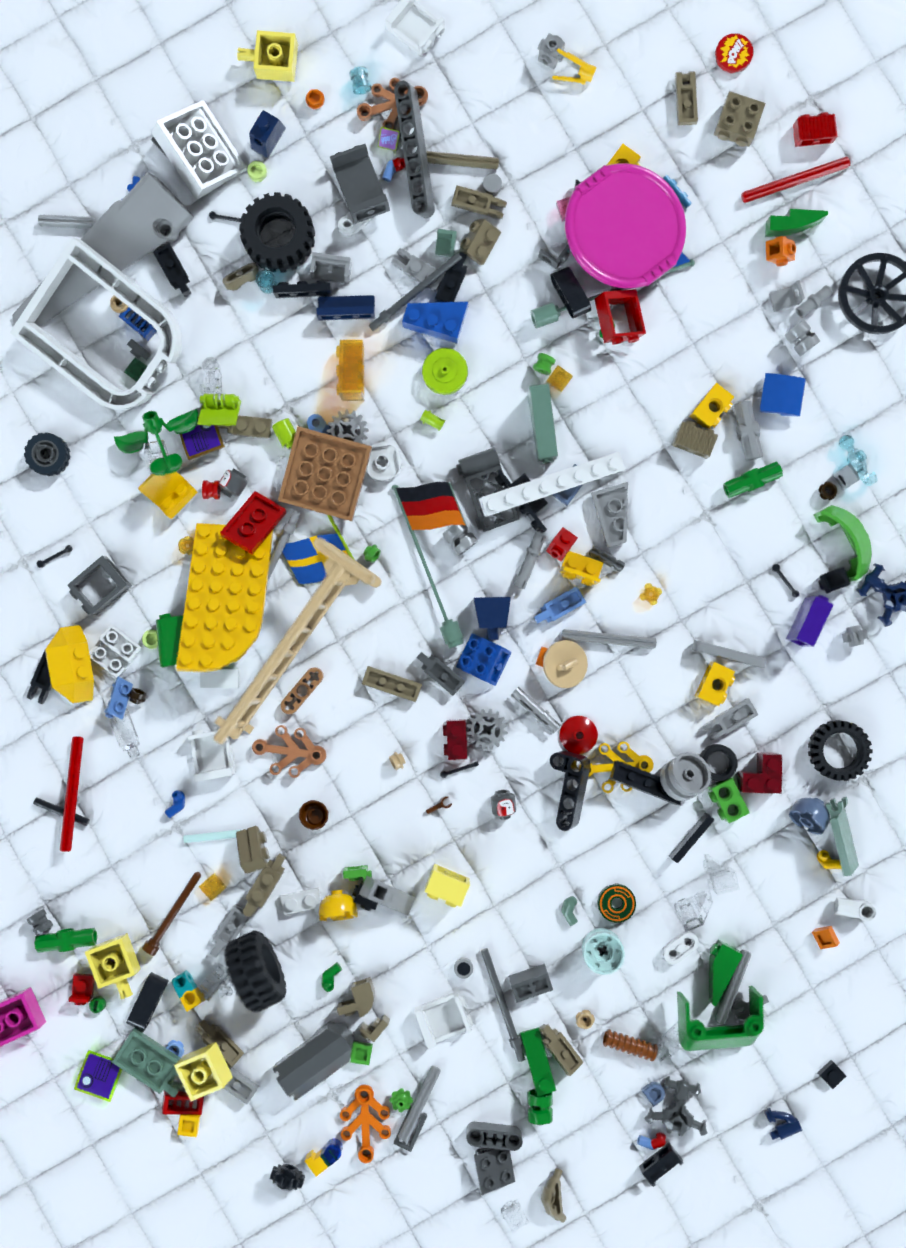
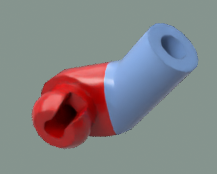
[382,157,406,182]
[637,1132,666,1150]

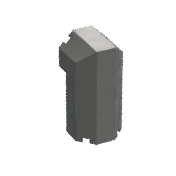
[273,1021,355,1101]

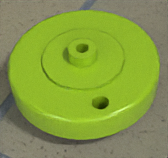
[422,348,468,395]

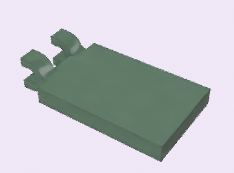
[826,797,859,877]
[112,1028,182,1097]

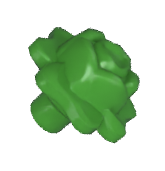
[390,1088,413,1113]

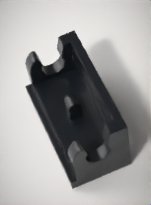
[639,1142,683,1187]

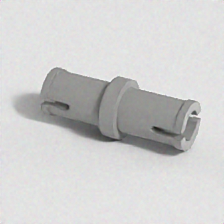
[796,285,833,318]

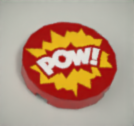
[715,33,754,73]

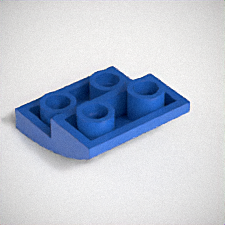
[760,373,806,417]

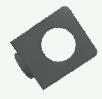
[538,244,570,269]

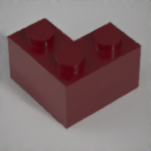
[737,752,782,794]

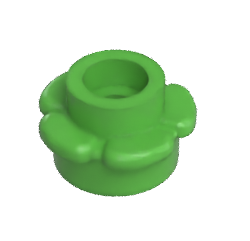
[363,544,381,563]

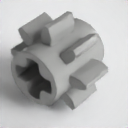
[842,625,868,647]

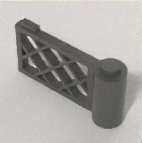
[456,447,519,532]

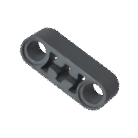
[466,1121,523,1151]

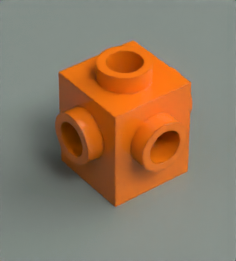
[766,236,796,266]

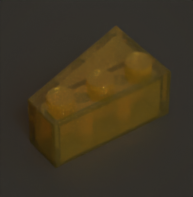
[336,340,364,401]

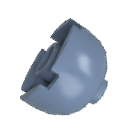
[789,797,830,835]

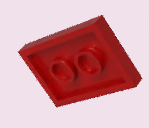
[220,491,287,554]

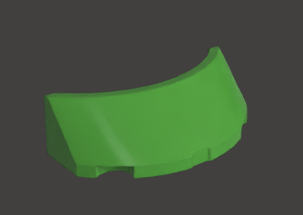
[813,505,872,581]

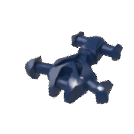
[856,563,906,627]

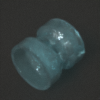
[349,67,372,95]
[256,269,277,294]

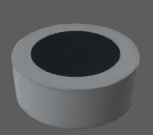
[454,958,473,979]

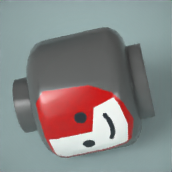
[219,468,247,498]
[491,790,516,820]

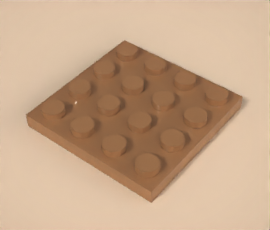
[278,426,372,522]

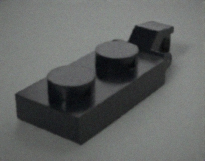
[153,243,192,297]
[435,252,468,302]

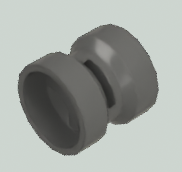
[26,909,53,936]

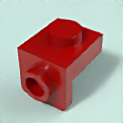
[546,527,578,561]

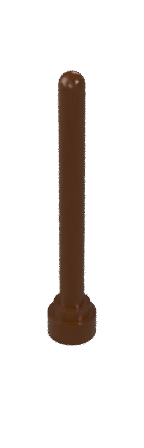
[142,872,201,956]

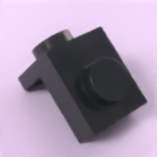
[818,566,851,594]
[352,881,378,911]

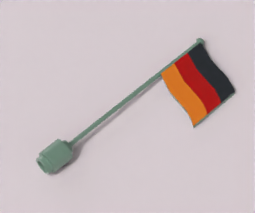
[391,482,467,649]

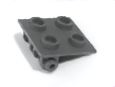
[474,1149,515,1195]

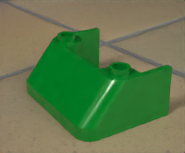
[677,986,764,1051]

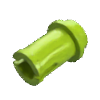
[420,410,446,431]

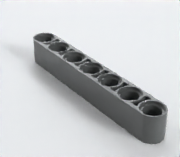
[394,80,435,218]

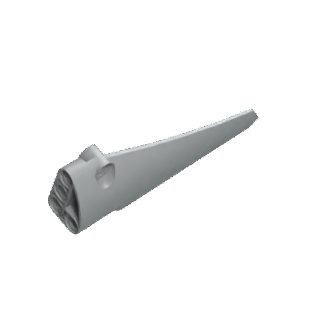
[12,172,194,327]

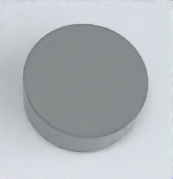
[483,174,502,195]

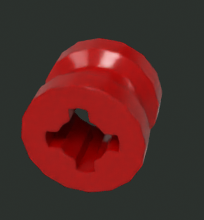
[202,480,221,500]

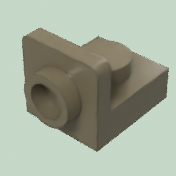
[359,1014,390,1042]

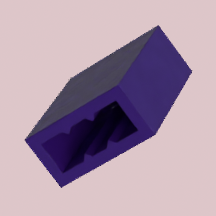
[786,595,834,647]

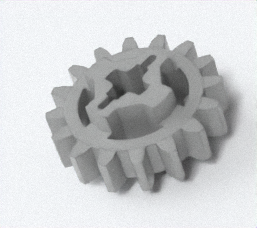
[327,409,369,444]
[466,709,508,750]

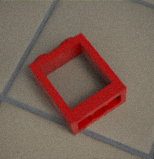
[594,289,646,345]

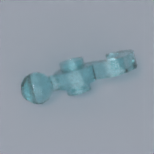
[839,435,878,486]

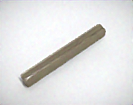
[426,151,499,170]

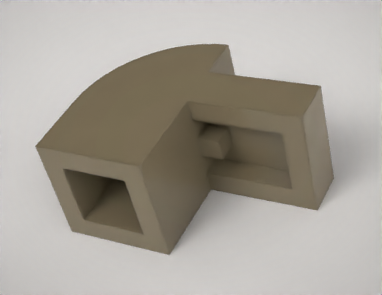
[337,977,375,1018]

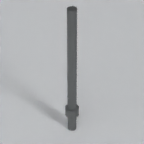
[368,252,462,331]
[481,948,525,1062]

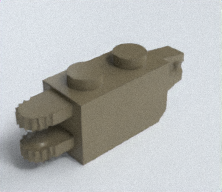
[243,853,286,917]

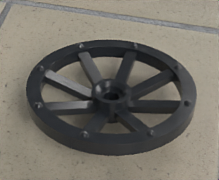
[838,253,906,334]

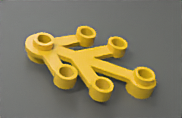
[578,741,654,793]

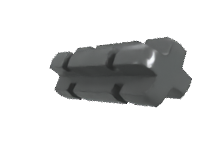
[589,546,625,572]

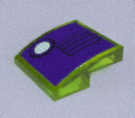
[74,1050,123,1102]

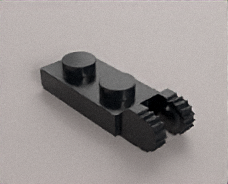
[27,650,52,704]

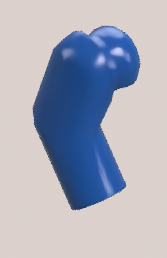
[165,790,185,818]

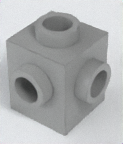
[537,33,566,69]

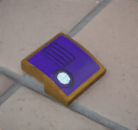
[179,417,225,460]

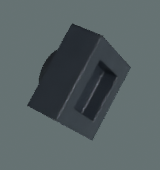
[818,1060,847,1089]

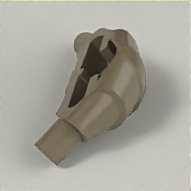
[541,1168,567,1223]

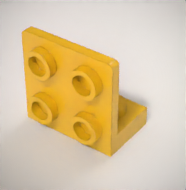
[138,471,198,519]
[560,551,603,587]

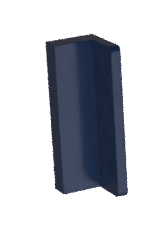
[316,295,375,321]

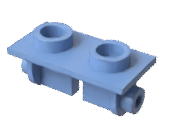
[104,677,133,720]

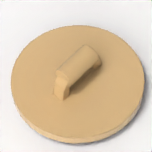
[543,640,588,688]

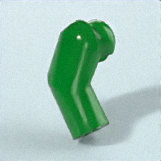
[321,962,342,992]

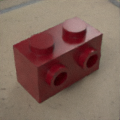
[443,719,467,760]

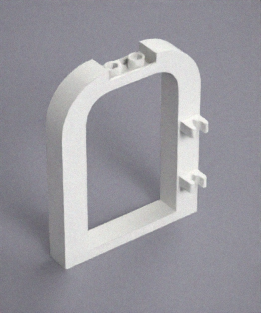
[10,237,182,409]

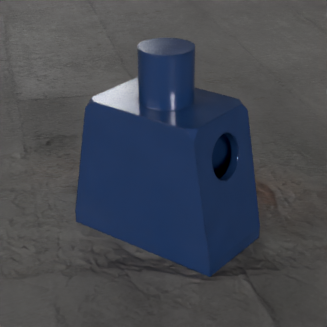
[249,110,286,159]
[474,597,511,640]

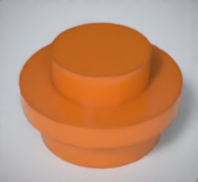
[306,89,325,109]

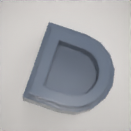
[641,1082,665,1107]

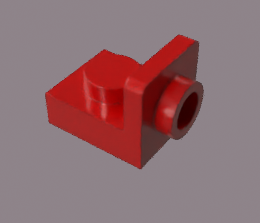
[69,973,94,1005]

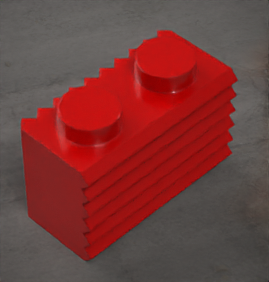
[793,112,838,147]

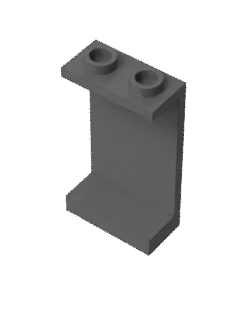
[329,144,390,224]

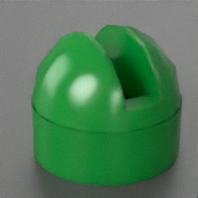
[89,996,106,1013]

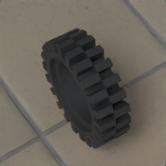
[808,720,873,781]

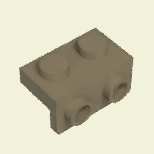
[458,219,501,265]

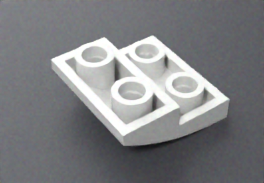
[89,624,142,679]

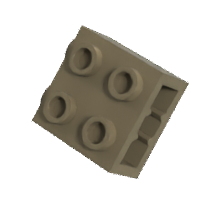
[713,91,766,147]

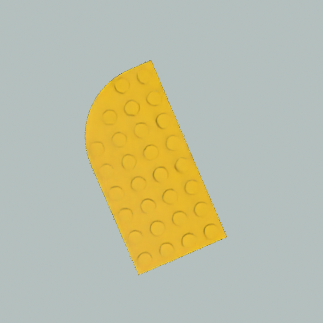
[176,523,273,672]

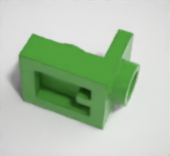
[343,865,372,882]

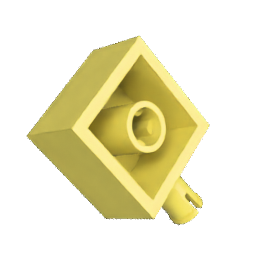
[237,30,298,82]
[85,933,141,999]

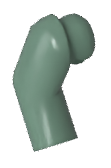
[561,896,578,926]

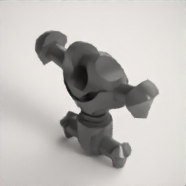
[644,1076,708,1137]

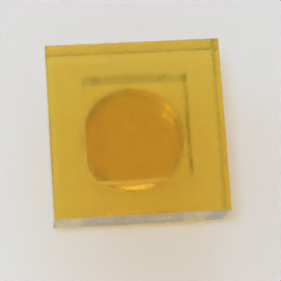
[546,365,573,393]
[198,873,227,901]

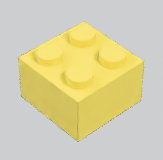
[425,864,470,908]
[174,1042,233,1101]

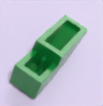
[765,209,828,237]

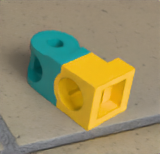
[172,970,206,1012]

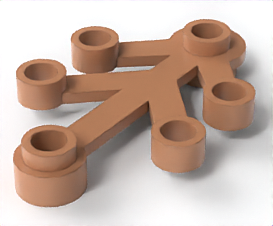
[357,78,428,130]
[252,725,326,778]

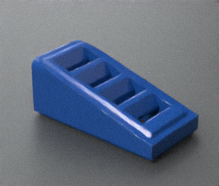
[118,307,157,341]

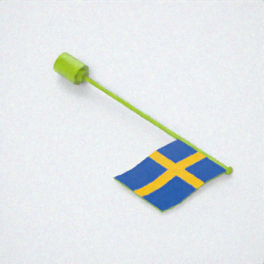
[272,418,355,584]

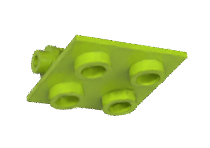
[197,394,241,426]

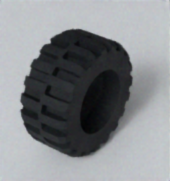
[239,192,315,273]
[224,930,287,1012]

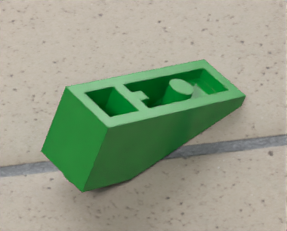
[709,939,743,1006]
[520,1027,556,1096]

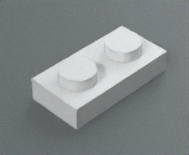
[280,887,322,915]

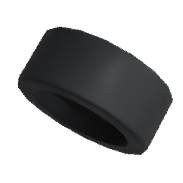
[700,744,738,781]

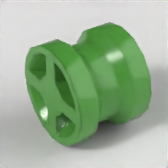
[533,353,556,375]

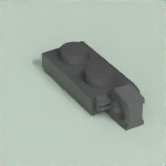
[416,652,465,696]

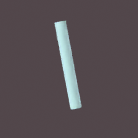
[183,829,241,843]

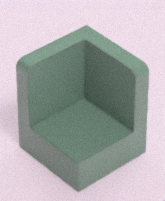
[435,229,457,257]

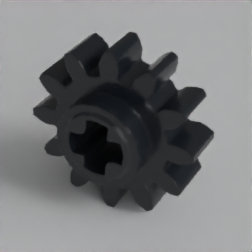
[270,1164,305,1191]

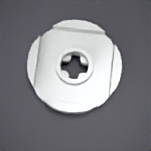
[366,442,402,481]

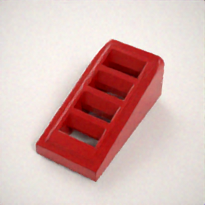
[162,1090,204,1115]

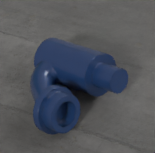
[764,1108,803,1140]

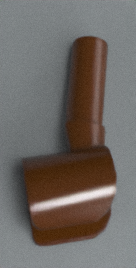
[426,796,452,814]

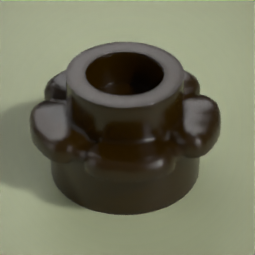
[818,481,838,500]
[127,688,146,704]

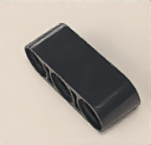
[550,267,591,319]
[126,972,169,1032]

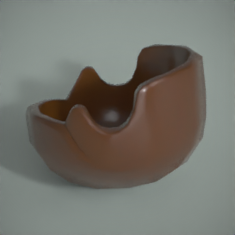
[299,800,329,830]

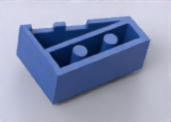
[402,302,468,344]

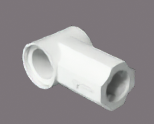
[834,897,877,921]

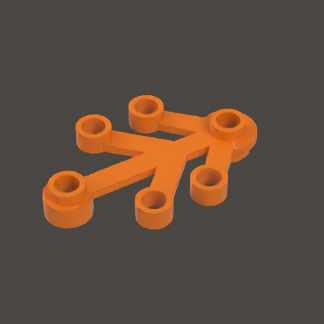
[340,1084,391,1163]

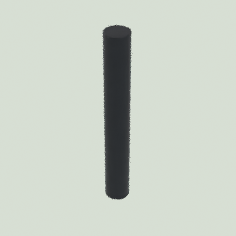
[33,797,90,826]

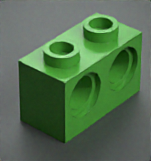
[708,778,750,823]

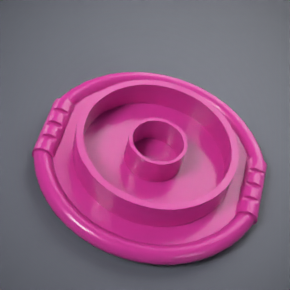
[565,163,686,289]

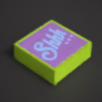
[378,127,400,151]

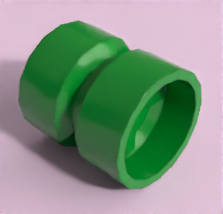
[527,1089,553,1125]

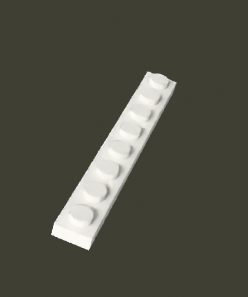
[479,452,626,517]

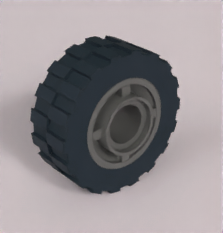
[24,432,71,476]

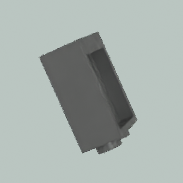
[67,555,132,615]

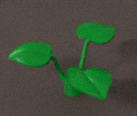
[114,408,198,476]

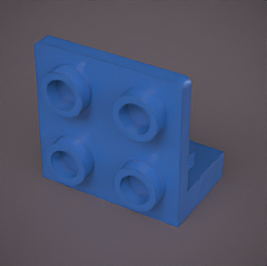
[456,633,512,686]

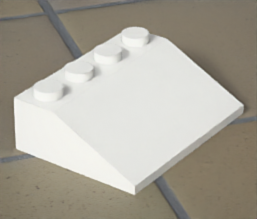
[151,101,247,199]

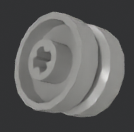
[660,752,711,801]

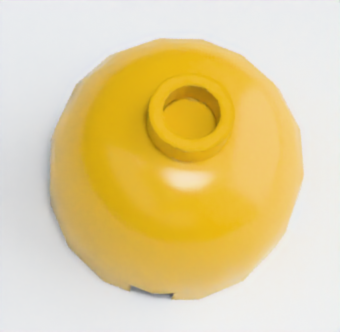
[319,890,358,921]

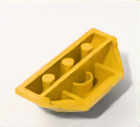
[45,625,94,703]

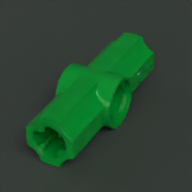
[723,461,783,498]
[34,928,98,953]

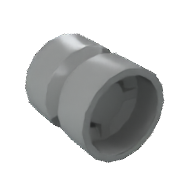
[784,320,821,356]
[442,525,478,556]

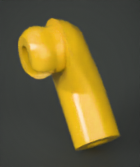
[817,850,842,869]

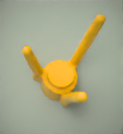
[552,48,597,85]

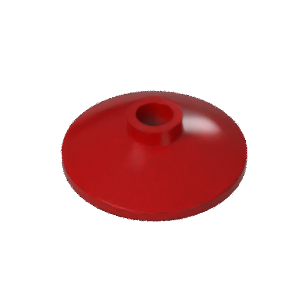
[559,716,598,754]

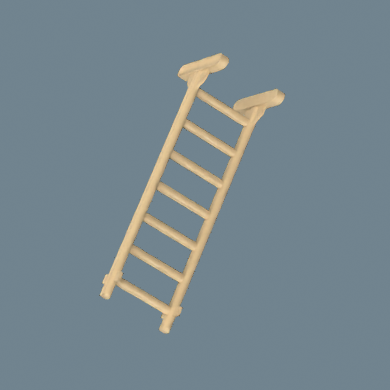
[214,538,382,744]

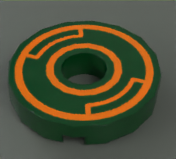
[597,883,636,923]

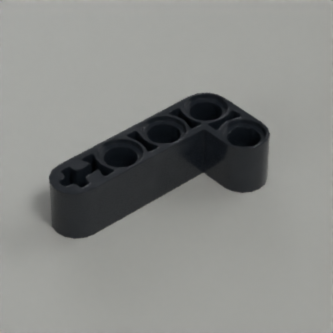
[550,750,590,831]

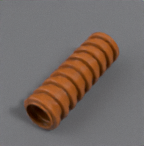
[603,1029,658,1062]

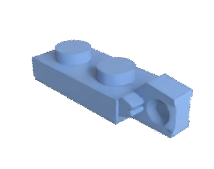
[534,586,586,624]

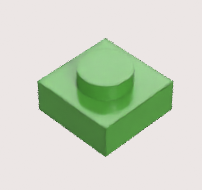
[350,1041,373,1065]

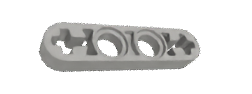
[692,640,767,668]

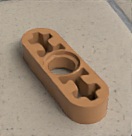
[281,668,324,714]

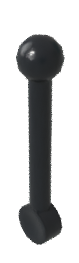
[209,211,242,223]
[36,545,73,568]
[772,564,799,598]
[440,761,479,778]

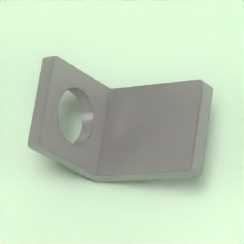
[769,280,805,312]

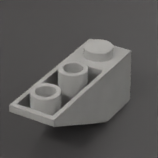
[359,876,416,915]

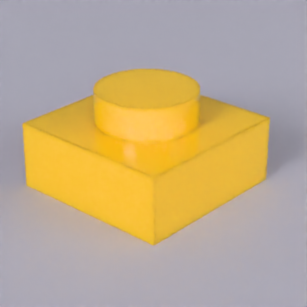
[177,1115,201,1137]

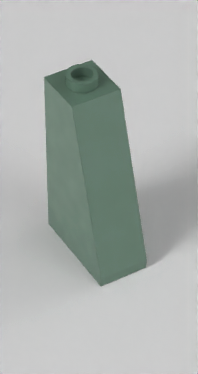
[527,383,558,464]

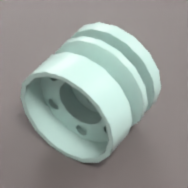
[582,928,625,975]

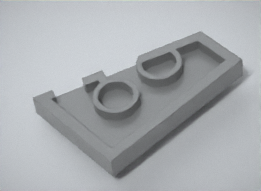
[591,482,628,548]

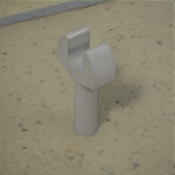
[732,995,769,1019]

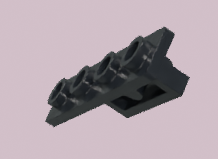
[494,469,548,533]

